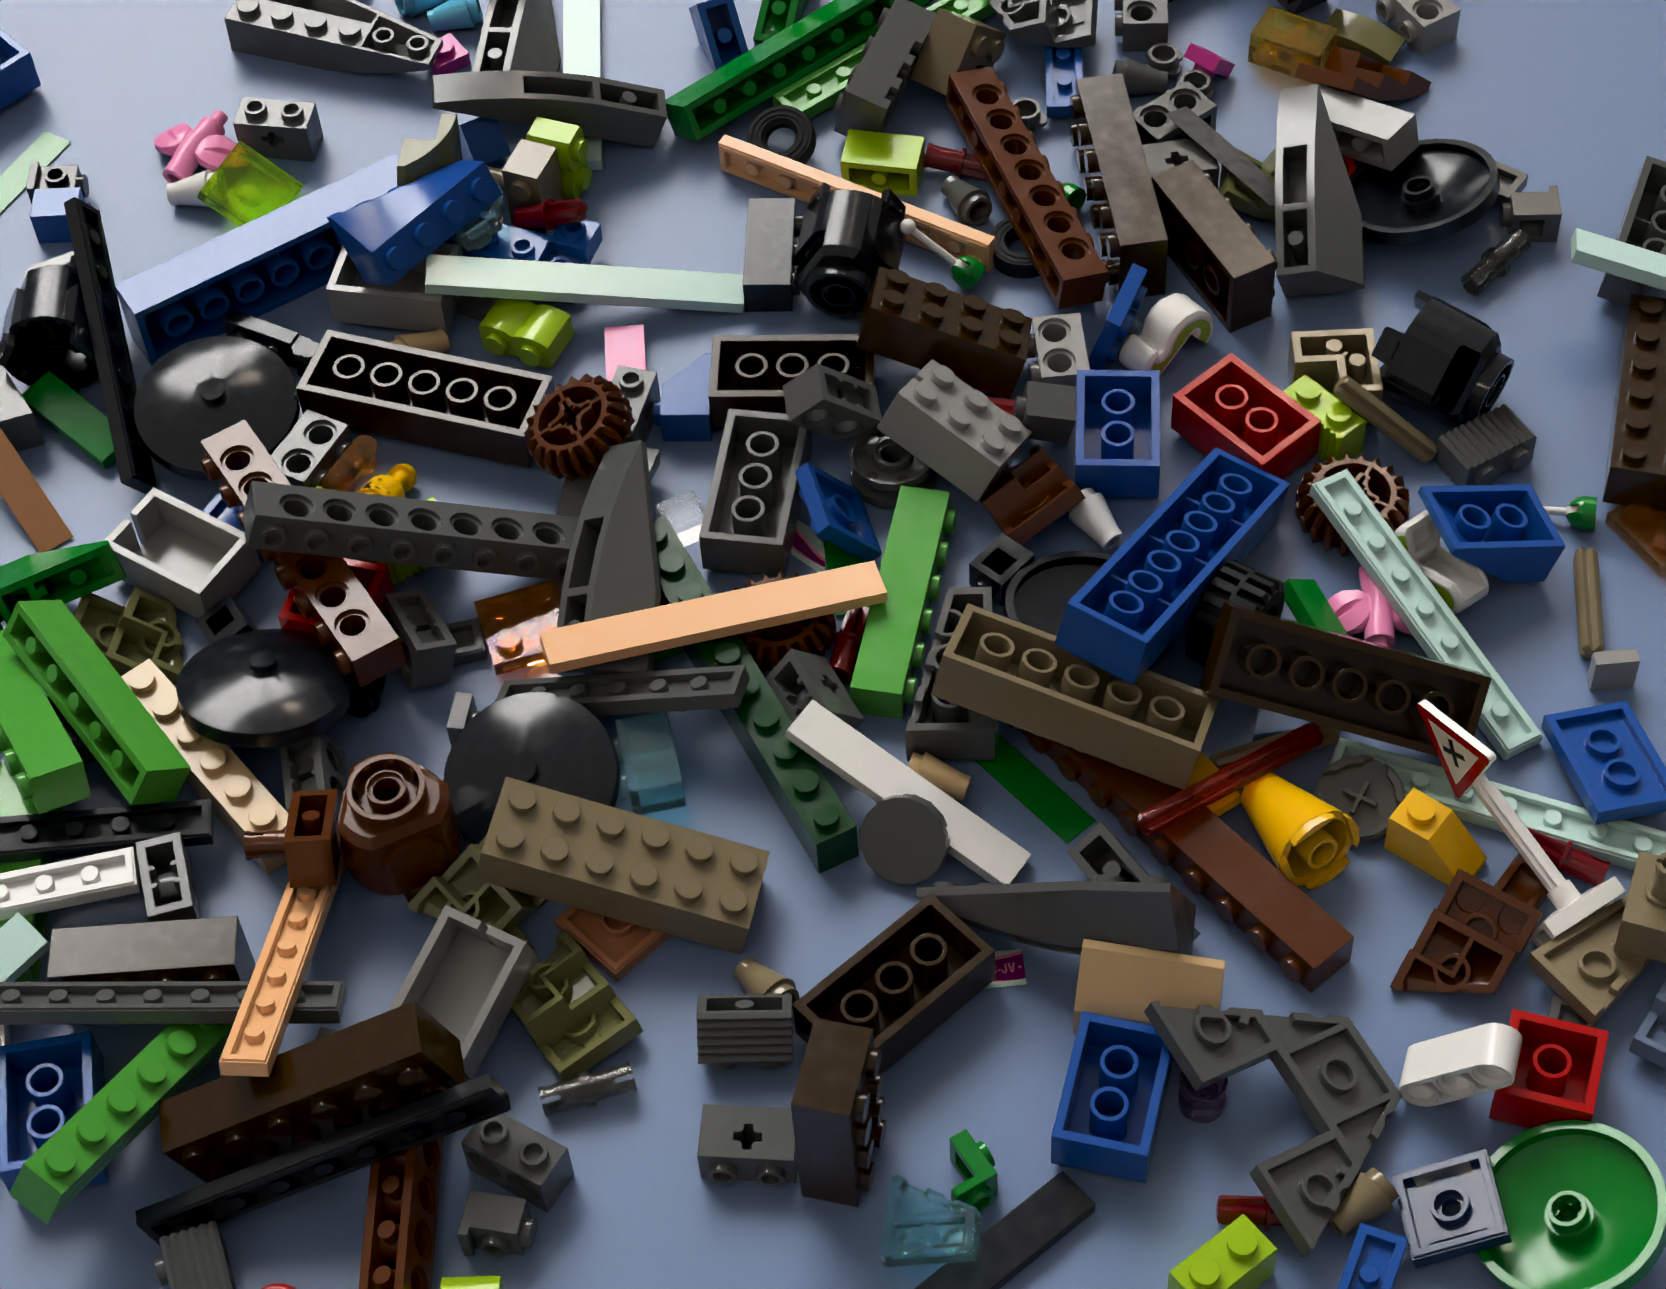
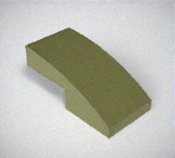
[1317,9,1406,65]

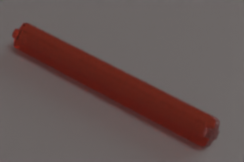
[1137,723,1324,836]

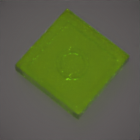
[197,140,304,226]

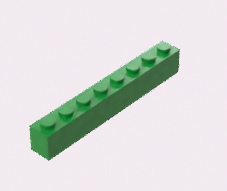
[665,0,930,141]

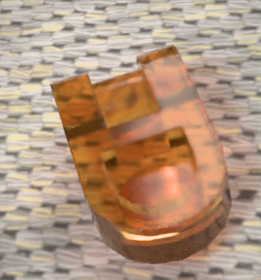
[320,435,377,492]

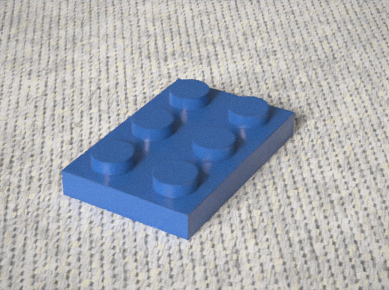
[1541,700,1666,825]

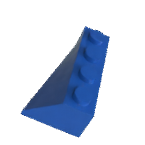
[327,160,503,286]

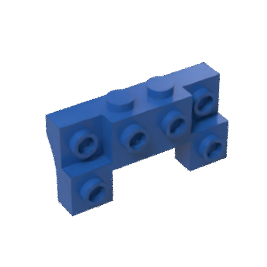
[444,201,603,305]

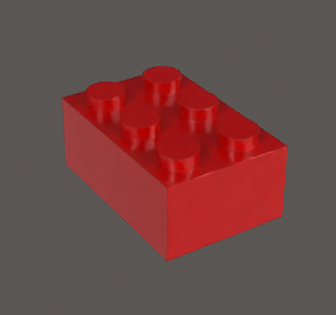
[1171,353,1321,480]

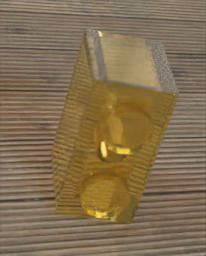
[1248,6,1338,84]

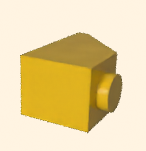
[1384,787,1487,886]

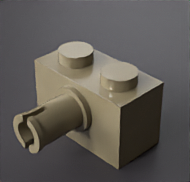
[486,139,565,234]
[1614,851,1666,963]

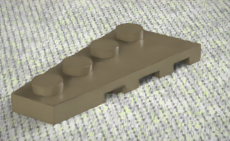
[1527,894,1653,1027]

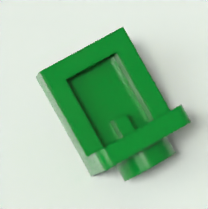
[949,1129,998,1218]

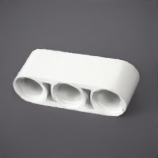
[1398,1023,1523,1107]

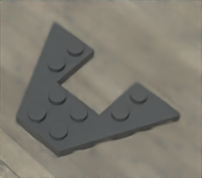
[1144,1001,1402,1257]

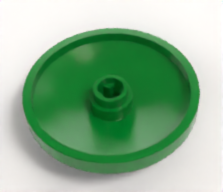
[1477,1120,1666,1289]

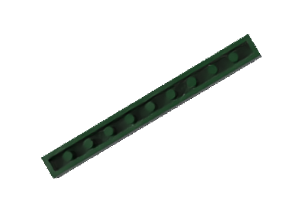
[654,515,859,874]

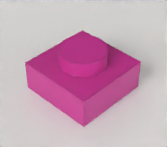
[430,33,471,75]
[1184,43,1235,79]

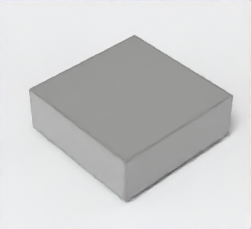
[1587,648,1640,691]

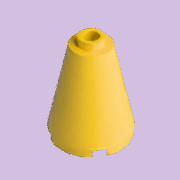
[1241,772,1360,890]

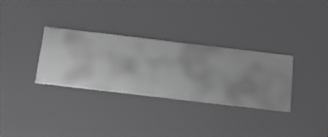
[1164,106,1275,206]

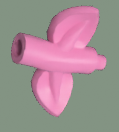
[154,110,248,183]
[1328,566,1412,647]

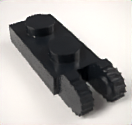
[222,309,320,377]

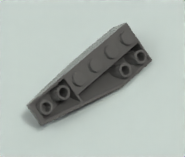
[224,0,443,73]
[472,0,561,72]
[431,70,667,148]
[1275,84,1365,298]
[556,440,661,676]
[916,874,1196,956]

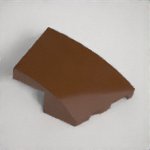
[1295,46,1431,101]
[979,444,1086,545]
[1390,868,1544,994]

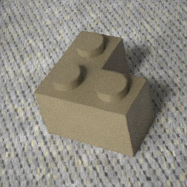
[910,8,1007,95]
[1287,328,1383,423]

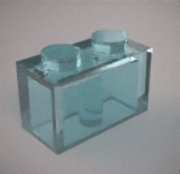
[612,712,686,815]

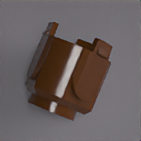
[335,751,461,903]

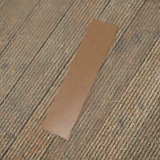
[0,428,74,553]

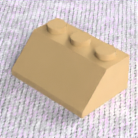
[1073,939,1226,1034]

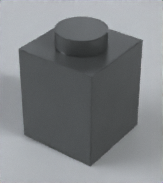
[1013,381,1076,444]

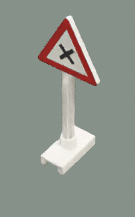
[1417,699,1626,948]

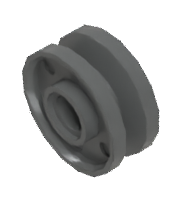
[849,424,937,509]

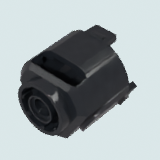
[793,182,906,318]
[0,264,99,393]
[1371,290,1514,428]

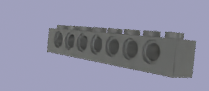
[243,481,579,581]

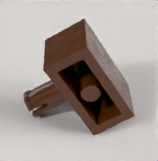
[244,789,341,889]

